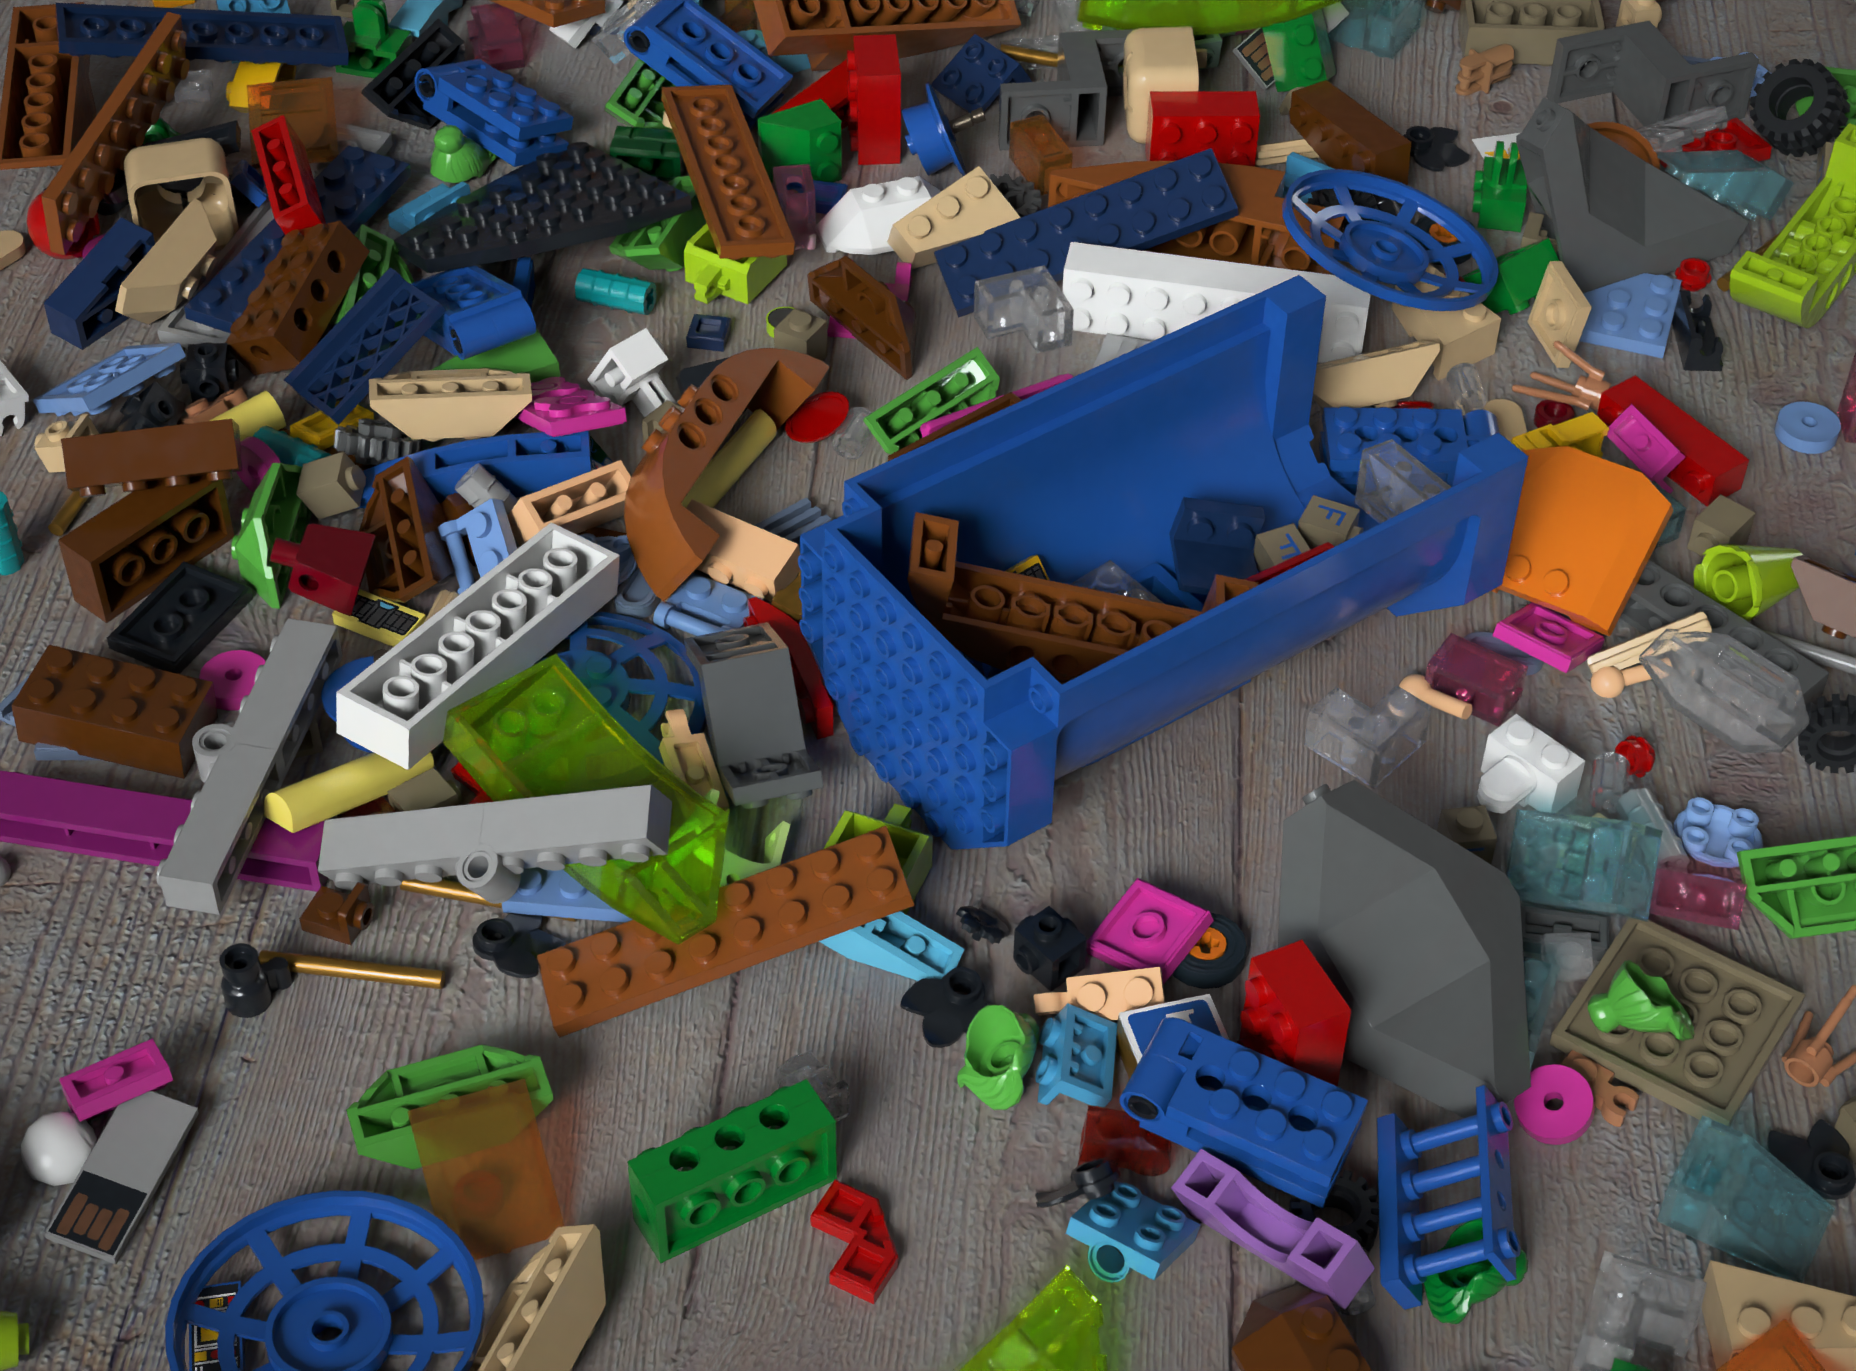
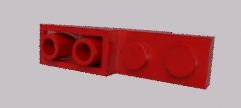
[743,597,834,739]

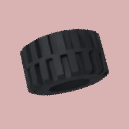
[1749,59,1850,157]

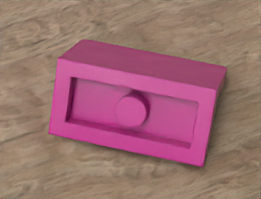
[1607,404,1685,496]
[59,1038,173,1122]

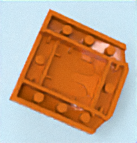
[1491,446,1674,637]

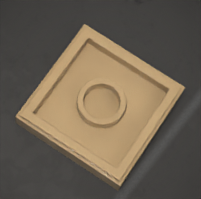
[1527,261,1592,368]

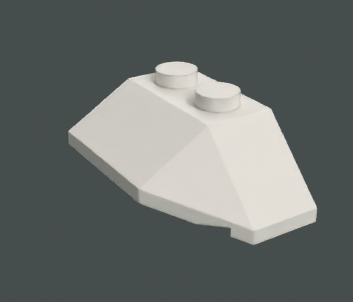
[816,176,941,255]

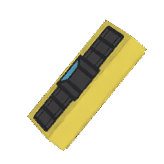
[332,589,426,647]

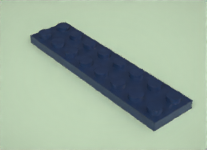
[56,3,349,67]
[184,145,412,333]
[934,148,1238,318]

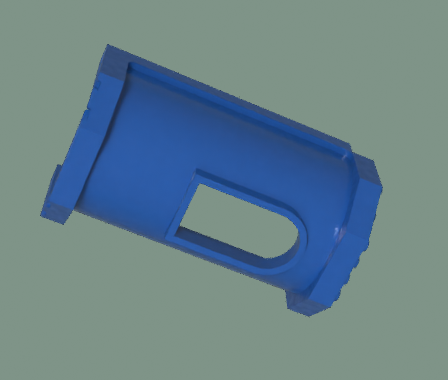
[798,275,1529,850]

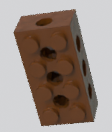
[225,221,370,375]

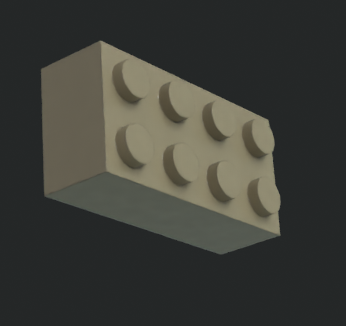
[1458,0,1605,66]

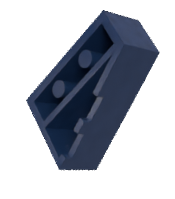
[44,217,155,350]

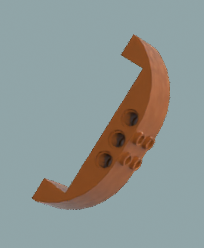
[624,348,830,601]
[907,512,1258,683]

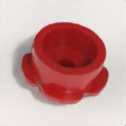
[1675,258,1712,292]
[1614,735,1655,778]

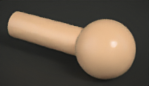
[1591,658,1671,698]
[1398,674,1472,720]

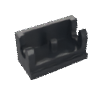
[1672,290,1723,371]

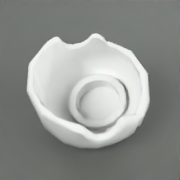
[21,1111,97,1186]

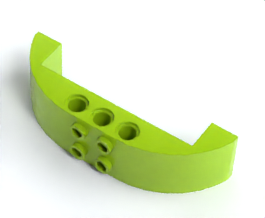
[1729,123,1856,328]

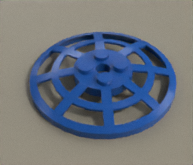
[1282,169,1499,311]
[452,612,707,798]
[165,1190,485,1371]

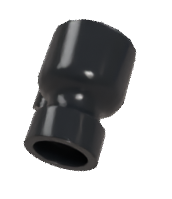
[219,943,292,1018]

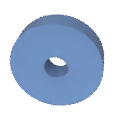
[1774,402,1841,454]

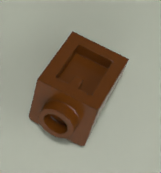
[299,882,374,945]

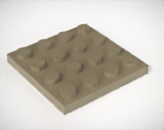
[1549,912,1805,1133]

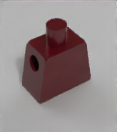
[270,523,376,616]

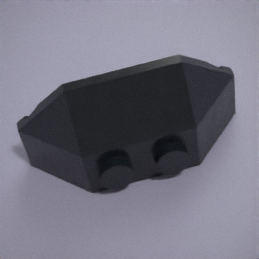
[361,18,465,130]

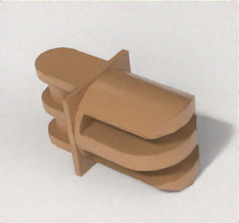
[1455,44,1514,96]

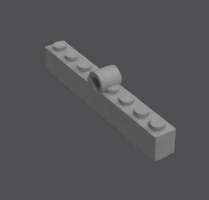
[156,618,343,915]
[318,785,672,904]

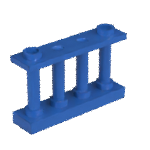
[1377,1085,1520,1310]

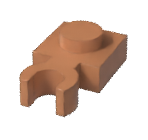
[177,388,248,425]
[1559,1050,1639,1127]

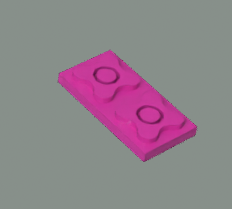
[514,377,627,437]

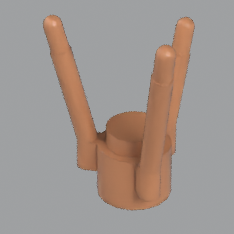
[1512,341,1611,411]
[1782,985,1856,1087]

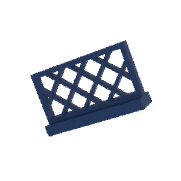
[284,268,446,425]

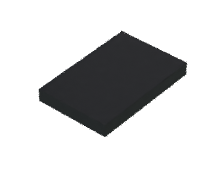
[107,561,253,674]

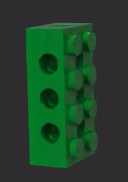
[627,1079,837,1264]

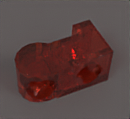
[1077,1105,1173,1176]

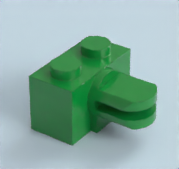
[335,0,413,78]
[1471,141,1528,232]

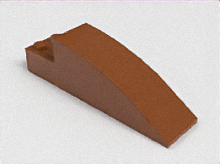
[753,0,1021,71]
[0,2,97,170]
[1048,161,1346,275]

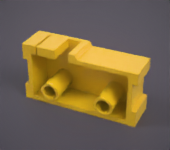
[1511,412,1609,458]

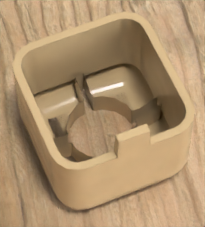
[1122,26,1207,144]
[124,138,239,251]

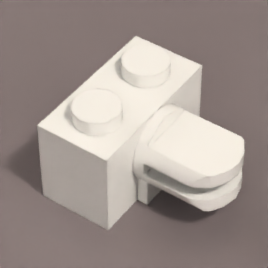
[587,328,677,418]
[1477,714,1585,818]

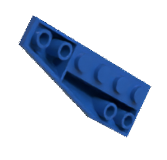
[355,430,592,509]

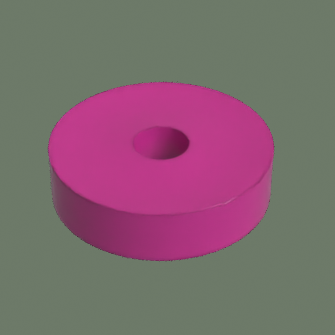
[237,436,281,493]
[199,650,266,711]
[1514,1064,1595,1145]

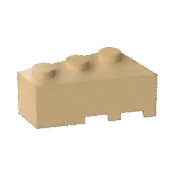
[887,166,1021,270]
[1391,263,1501,381]
[1698,1260,1856,1371]

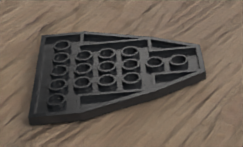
[394,142,692,273]

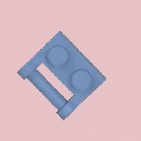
[438,498,517,595]
[653,573,763,636]

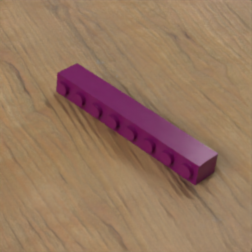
[0,770,328,892]

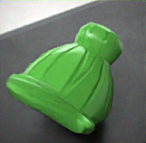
[430,125,497,183]
[1588,960,1695,1042]
[957,1005,1039,1110]

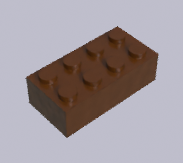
[58,475,234,623]
[11,645,218,779]

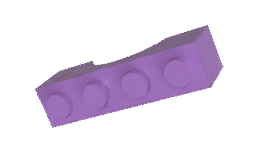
[1171,1149,1375,1309]

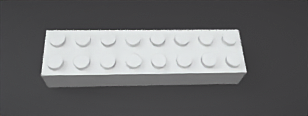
[1061,242,1371,363]
[336,522,620,770]

